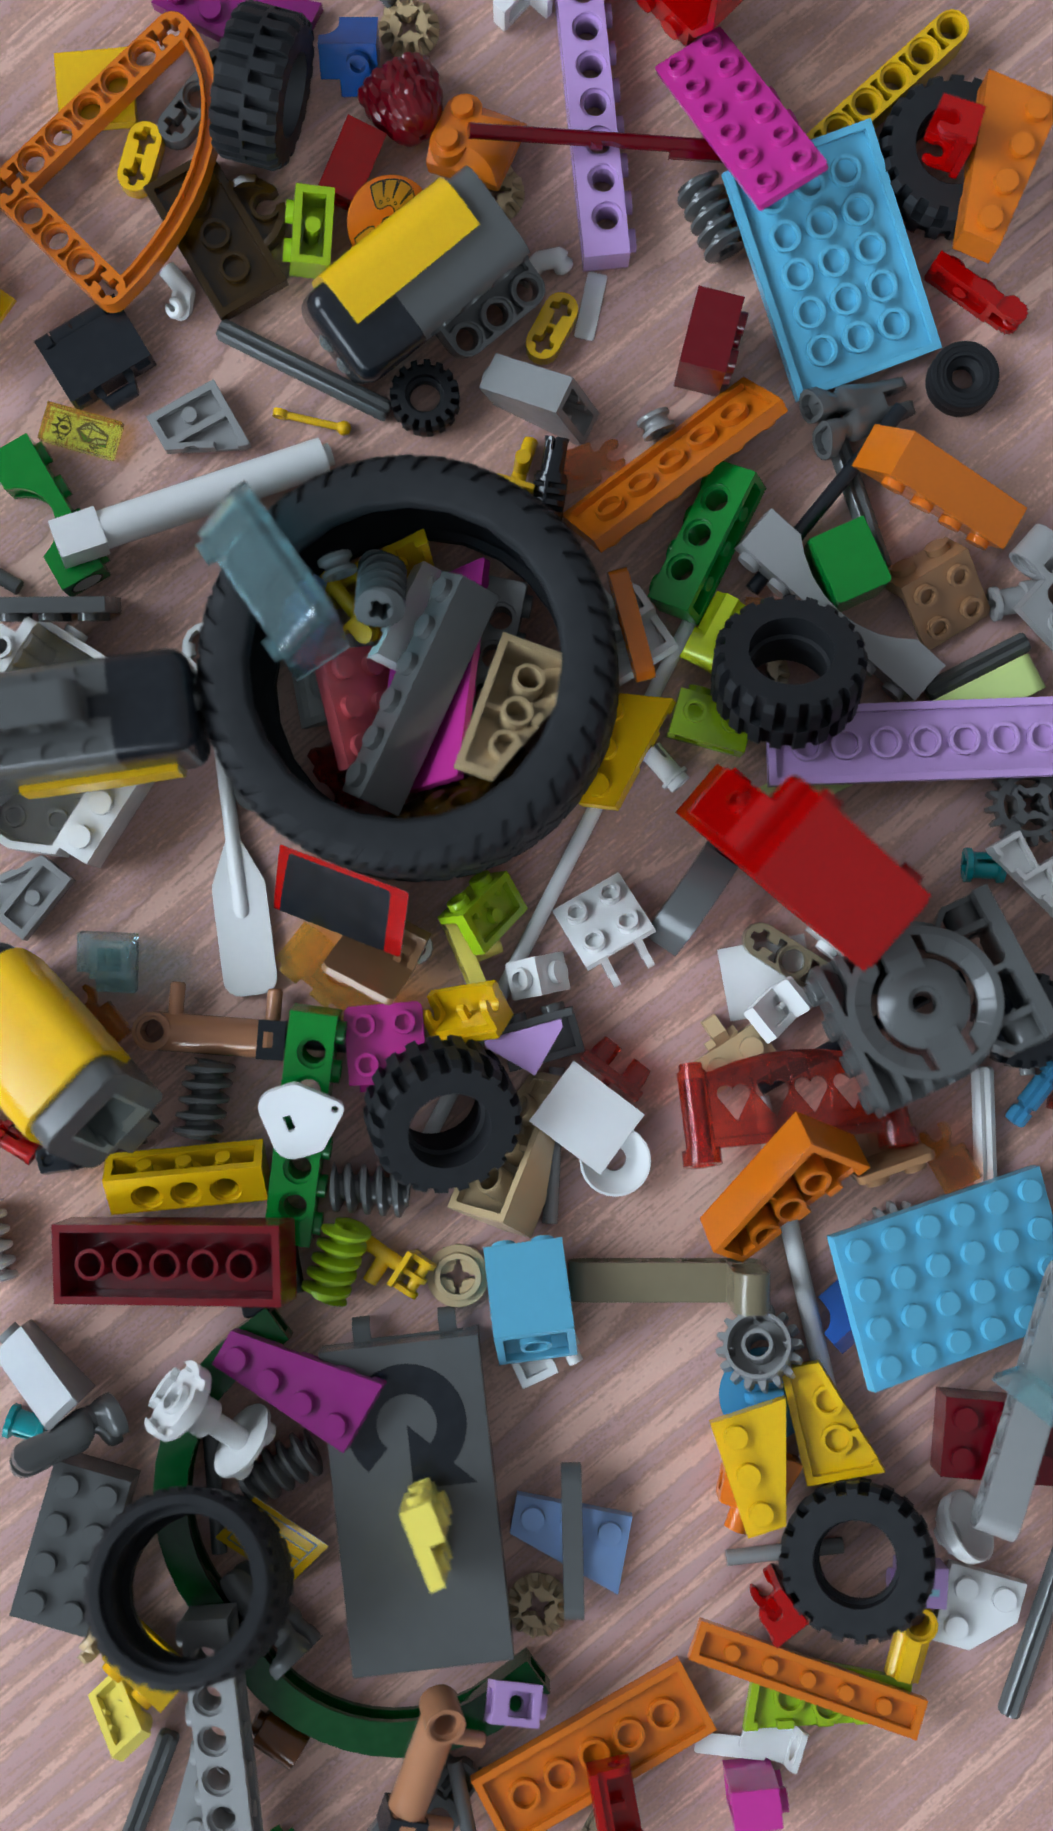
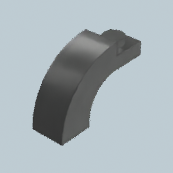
[648,840,738,956]

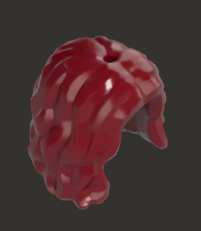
[357,52,443,148]

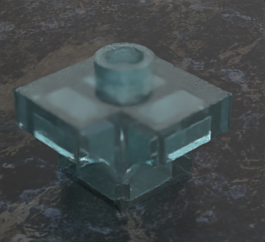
[77,931,139,993]

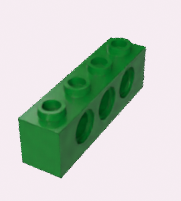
[647,461,766,626]

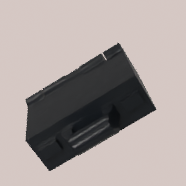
[34,293,157,412]

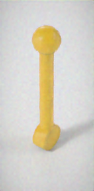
[272,407,352,436]

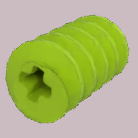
[301,1217,372,1307]

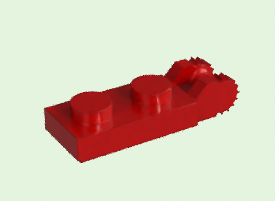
[924,250,1029,335]

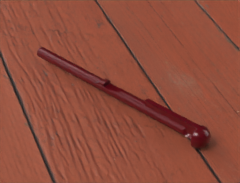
[467,122,723,163]

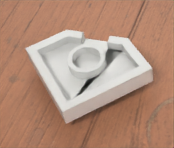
[932,1559,1027,1650]

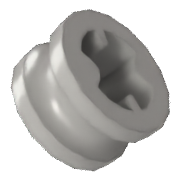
[636,407,676,441]
[317,549,357,582]

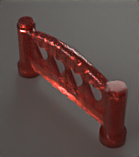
[676,1043,919,1169]

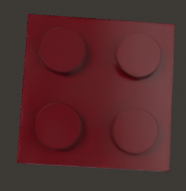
[673,285,749,397]

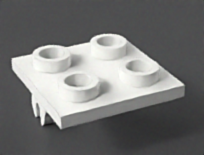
[552,872,656,988]

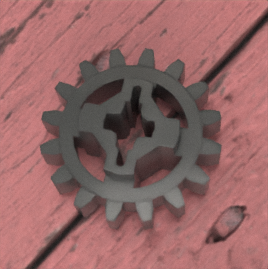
[984,777,1053,847]

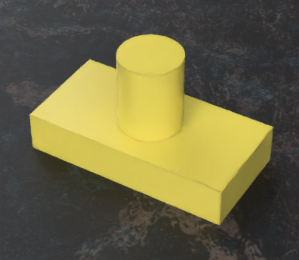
[442,923,503,984]
[88,1675,153,1762]

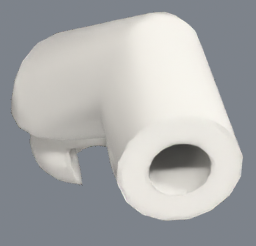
[160,262,196,321]

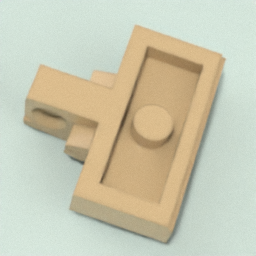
[690,1014,778,1096]

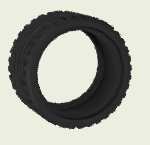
[83,1486,294,1693]

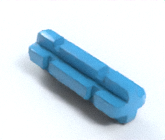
[1005,1061,1053,1128]

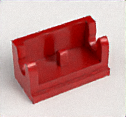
[921,93,987,179]
[318,114,387,211]
[749,1563,809,1648]
[585,1753,642,1831]

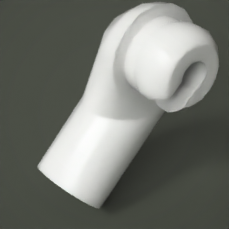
[519,247,573,289]

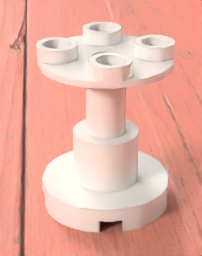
[145,1360,277,1480]

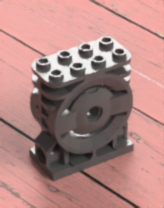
[804,884,1053,1119]

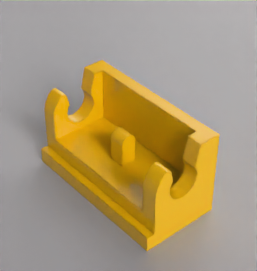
[423,980,514,1043]

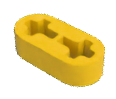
[117,121,165,199]
[526,292,578,365]

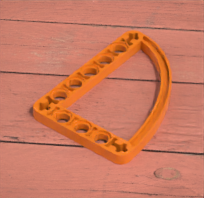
[0,11,218,313]

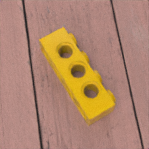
[102,1139,270,1215]

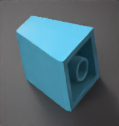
[483,1235,578,1365]

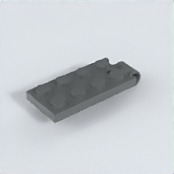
[0,596,122,622]

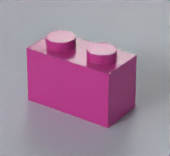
[722,1758,789,1831]

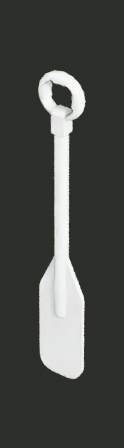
[182,622,278,997]

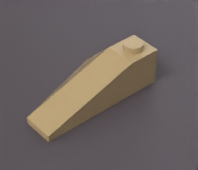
[454,632,562,782]
[447,1071,562,1238]

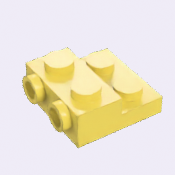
[399,1478,453,1593]

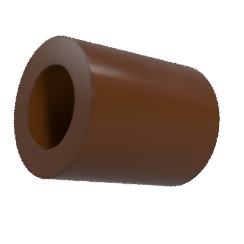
[251,1709,310,1770]

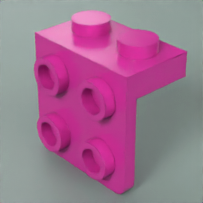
[344,1001,425,1092]

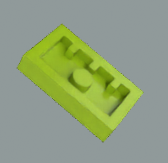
[437,870,528,955]

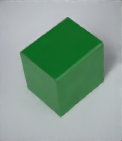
[803,515,892,612]

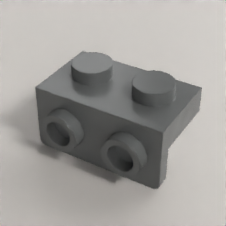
[501,1001,585,1072]

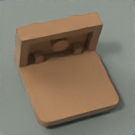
[885,537,990,650]
[321,920,431,1005]
[834,1106,935,1188]

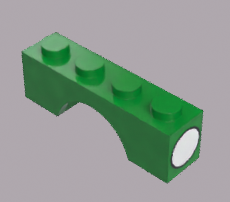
[0,433,111,596]

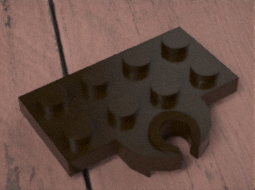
[143,159,289,321]
[384,747,529,819]

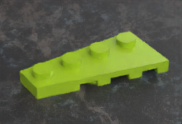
[742,1659,912,1732]

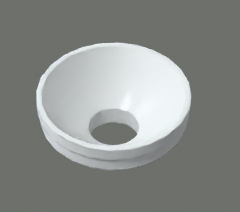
[579,1130,651,1197]
[934,1489,994,1565]

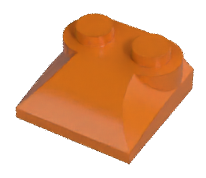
[426,94,527,192]

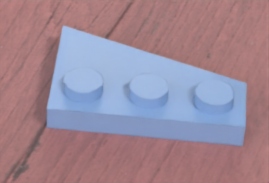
[510,1491,633,1595]

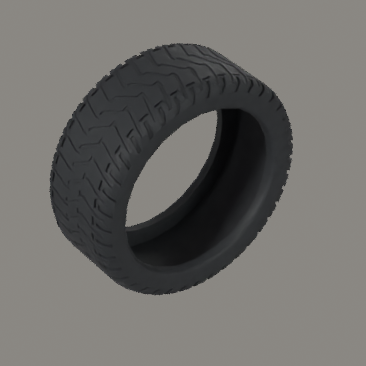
[196,454,620,882]

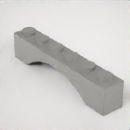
[734,508,945,702]

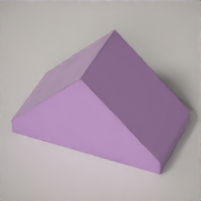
[484,1018,563,1075]

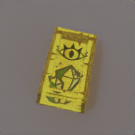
[37,401,125,462]

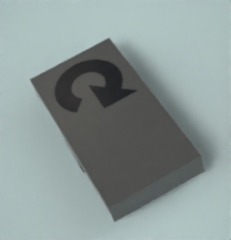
[318,1306,514,1678]

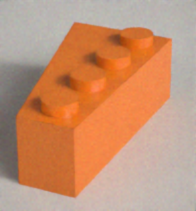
[952,69,1053,264]
[852,424,1027,550]
[700,1111,871,1263]

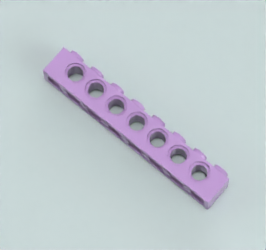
[555,0,636,272]

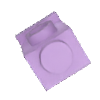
[484,1678,548,1729]

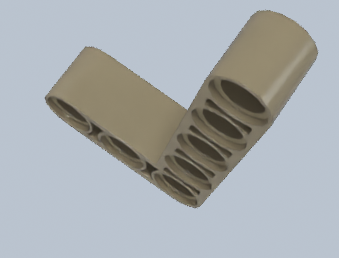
[568,1258,770,1316]

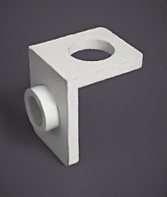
[739,1726,809,1774]

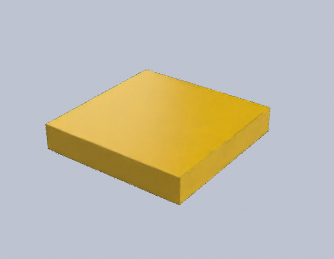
[53,47,138,134]

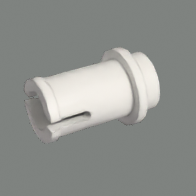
[643,742,690,793]

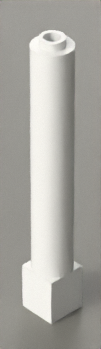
[48,438,335,569]

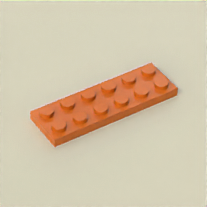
[563,376,788,553]
[470,1655,717,1831]

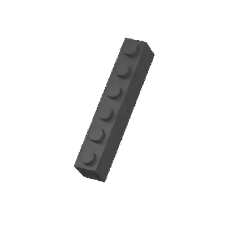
[342,571,500,816]

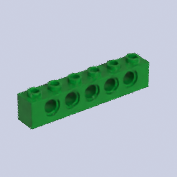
[265,1003,347,1248]

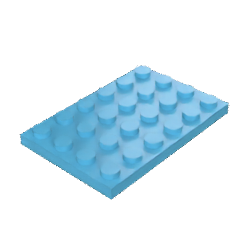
[721,118,942,402]
[827,1165,1053,1393]

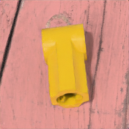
[884,1608,938,1685]

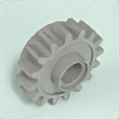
[716,1305,804,1394]

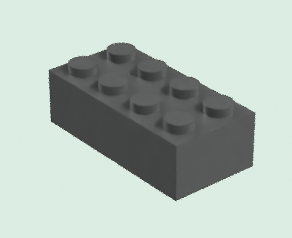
[9,1453,141,1638]

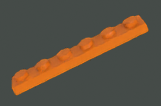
[687,1617,928,1741]

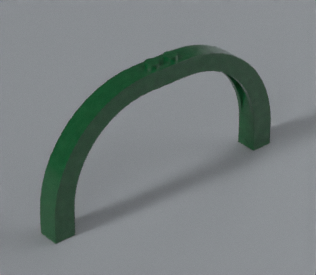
[153,1307,550,1758]

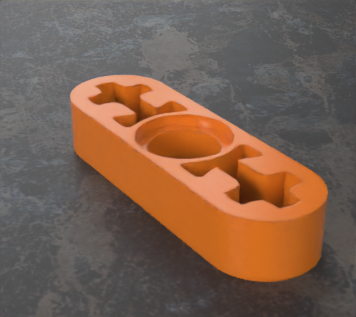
[607,567,656,683]

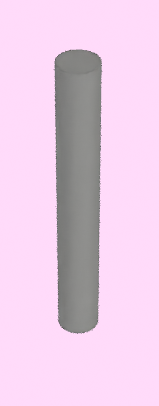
[725,1537,844,1566]

